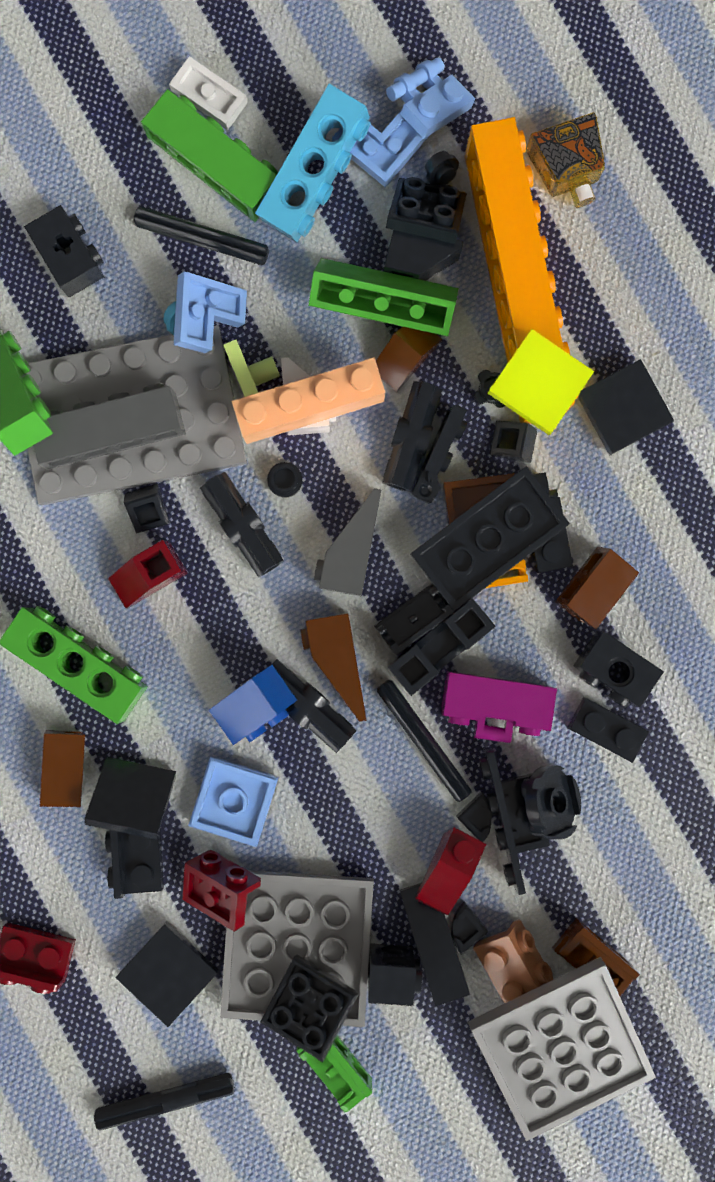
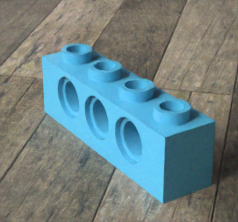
[255,84,370,243]

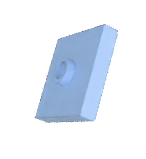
[188,756,279,847]

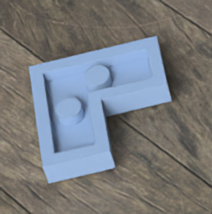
[332,110,429,187]
[173,271,247,353]

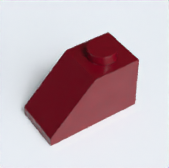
[415,827,487,915]

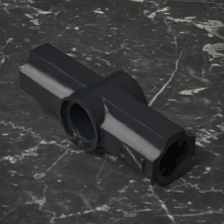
[382,381,442,492]
[200,472,284,577]
[271,659,357,753]

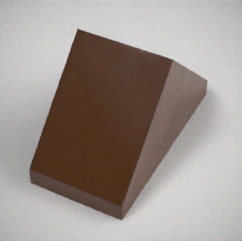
[376,327,443,393]

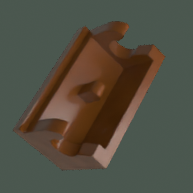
[555,547,639,629]
[40,730,85,807]
[552,918,640,996]

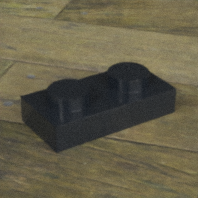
[567,697,649,763]

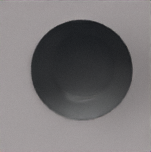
[425,151,459,185]
[267,462,303,498]

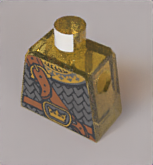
[526,112,605,208]

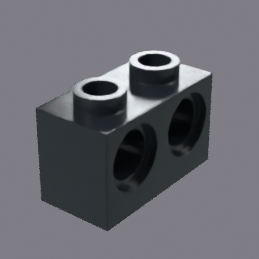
[368,943,422,1006]

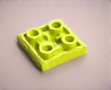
[488,329,594,435]

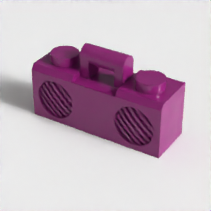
[441,671,557,743]

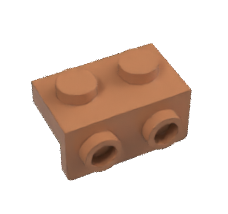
[473,919,554,1004]

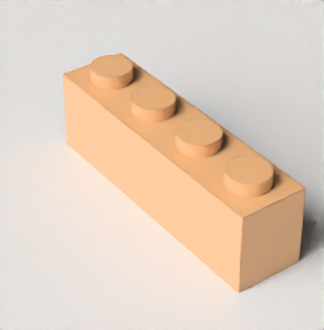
[232,357,386,444]

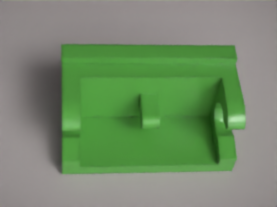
[296,1035,373,1113]

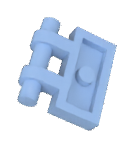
[386,57,475,139]

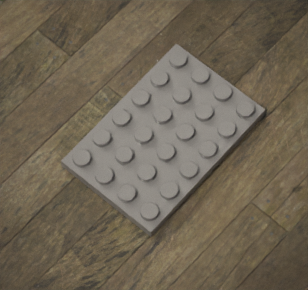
[27,325,247,506]

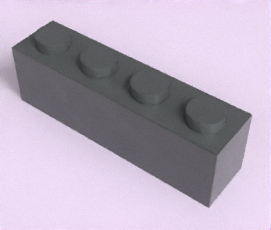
[33,383,186,469]

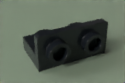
[105,829,164,899]

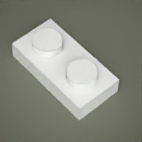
[169,56,248,130]

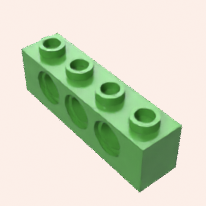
[0,606,148,724]

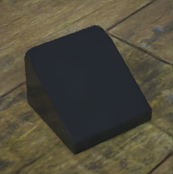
[489,420,537,463]
[124,484,170,534]

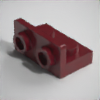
[182,850,261,932]
[0,922,76,994]

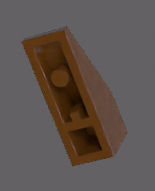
[300,613,367,722]

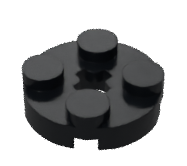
[521,765,581,840]

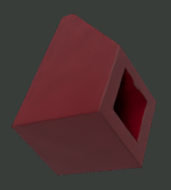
[108,540,188,609]

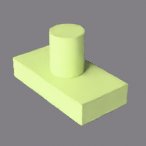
[223,340,280,397]

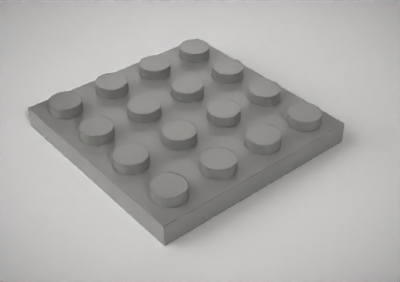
[220,870,374,1027]
[468,957,656,1141]

